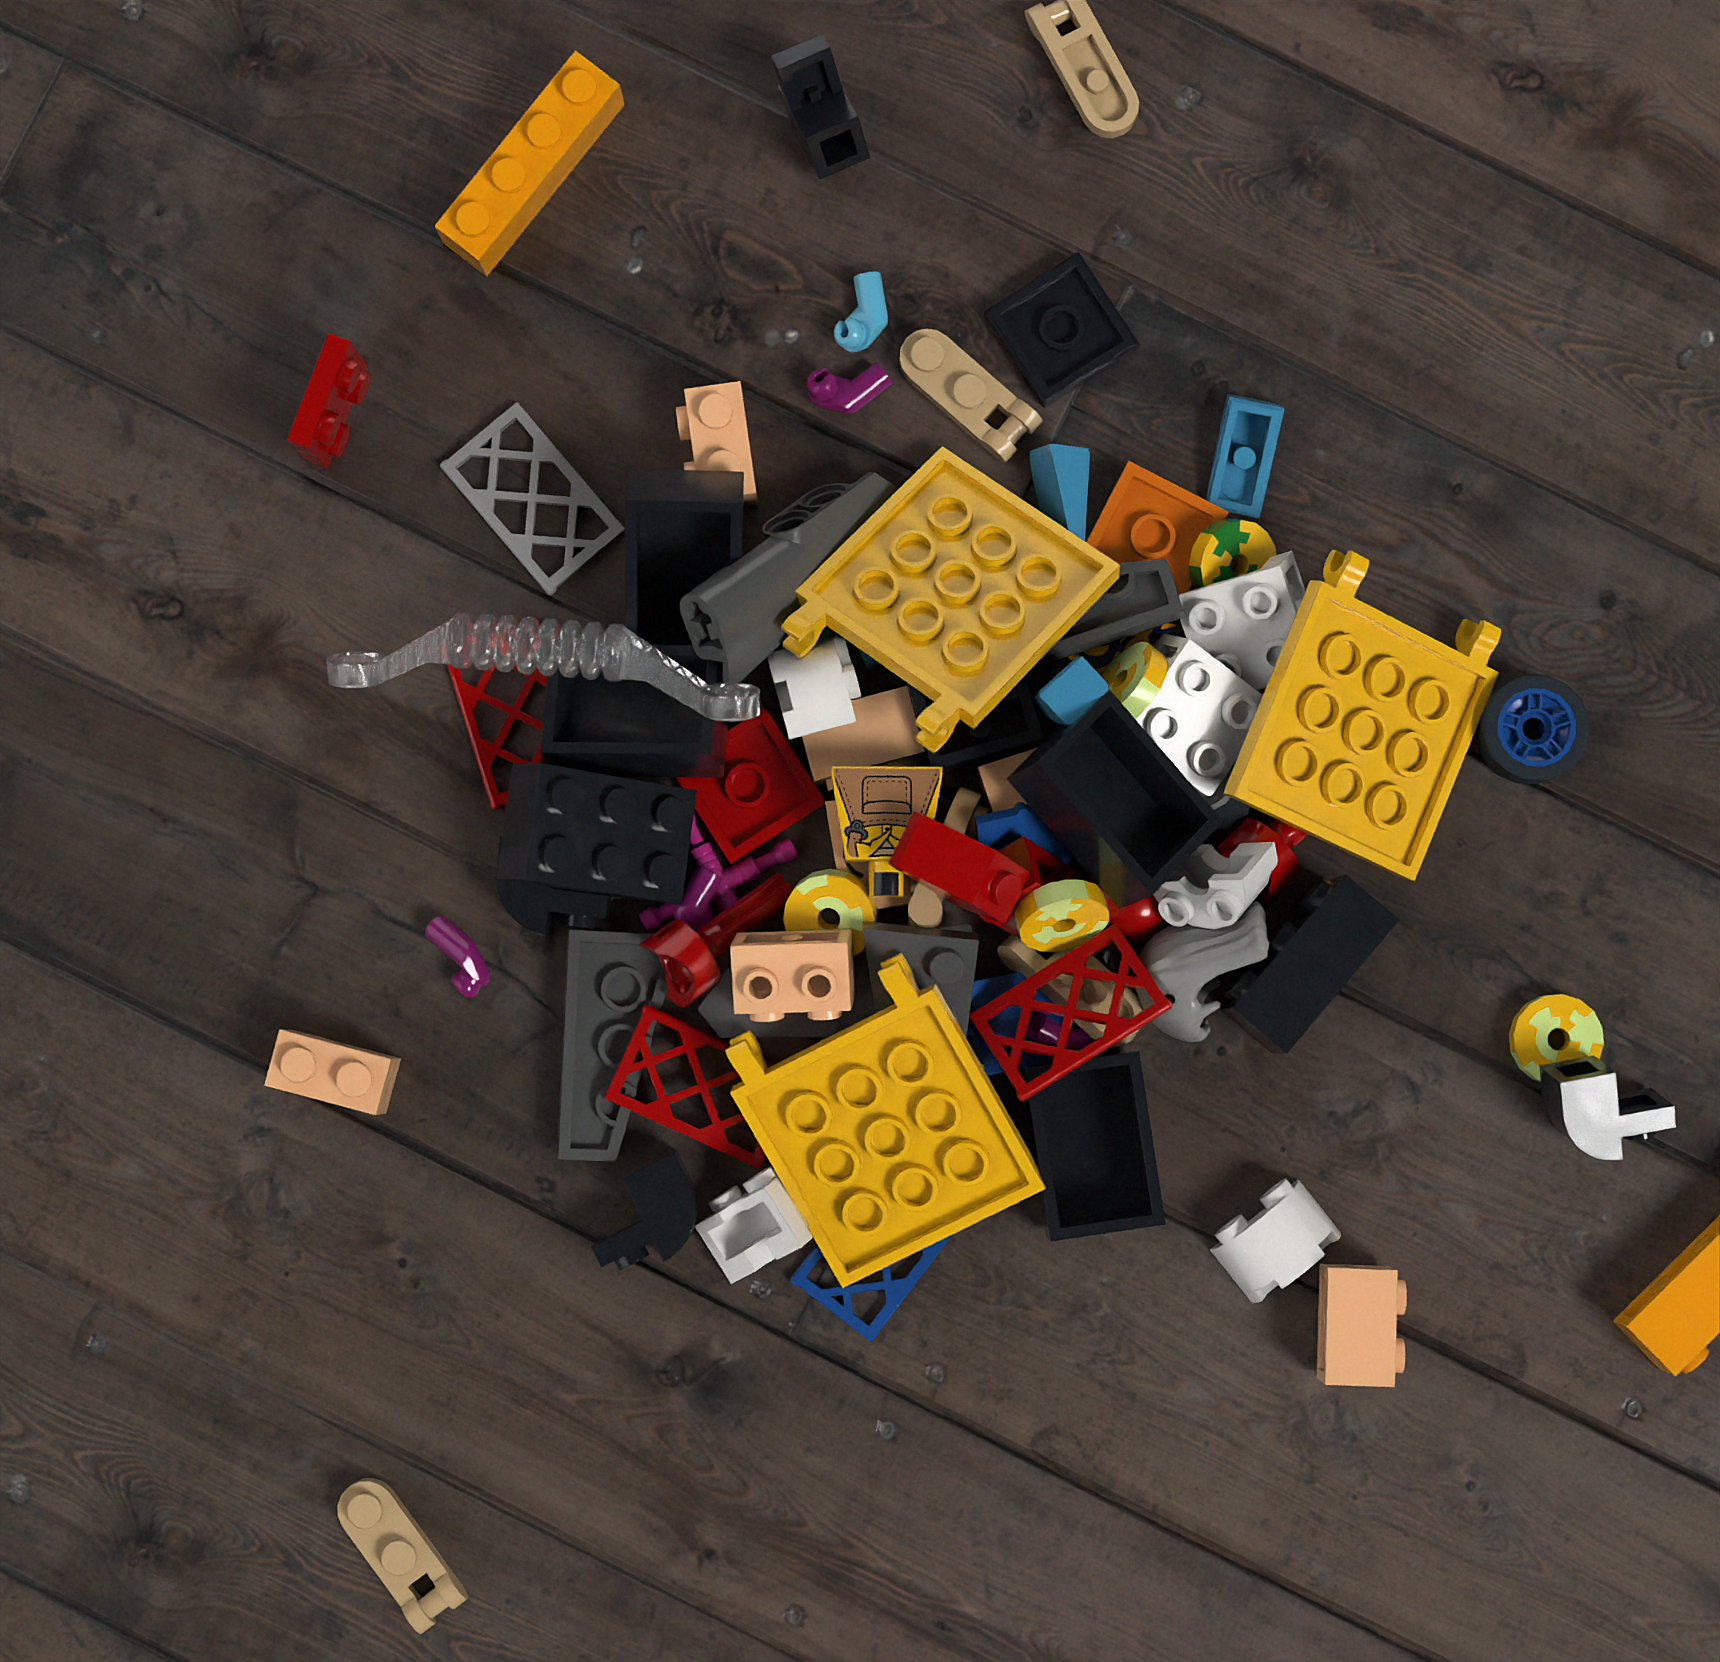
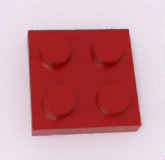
[287,333,370,469]
[675,707,825,865]

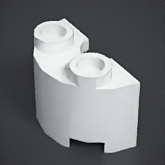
[767,635,861,739]
[1153,842,1278,930]
[695,1166,813,1284]
[1210,1178,1341,1304]

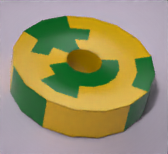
[1189,518,1277,589]

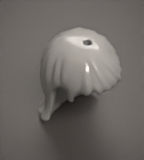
[1135,901,1269,1042]

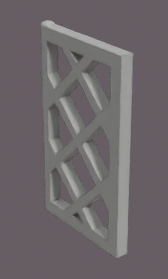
[440,402,625,595]

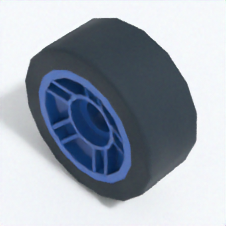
[1475,675,1589,784]

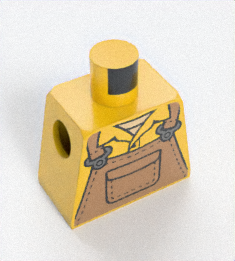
[831,766,942,897]

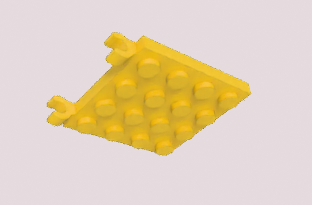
[781,446,1120,753]
[1223,550,1501,881]
[725,953,1046,1288]

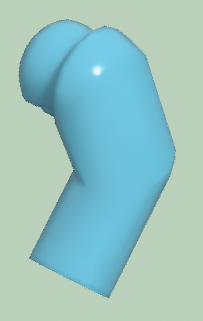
[834,272,888,352]

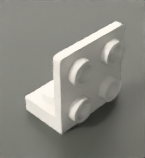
[1179,551,1305,690]
[1136,634,1263,796]

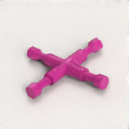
[638,812,799,933]

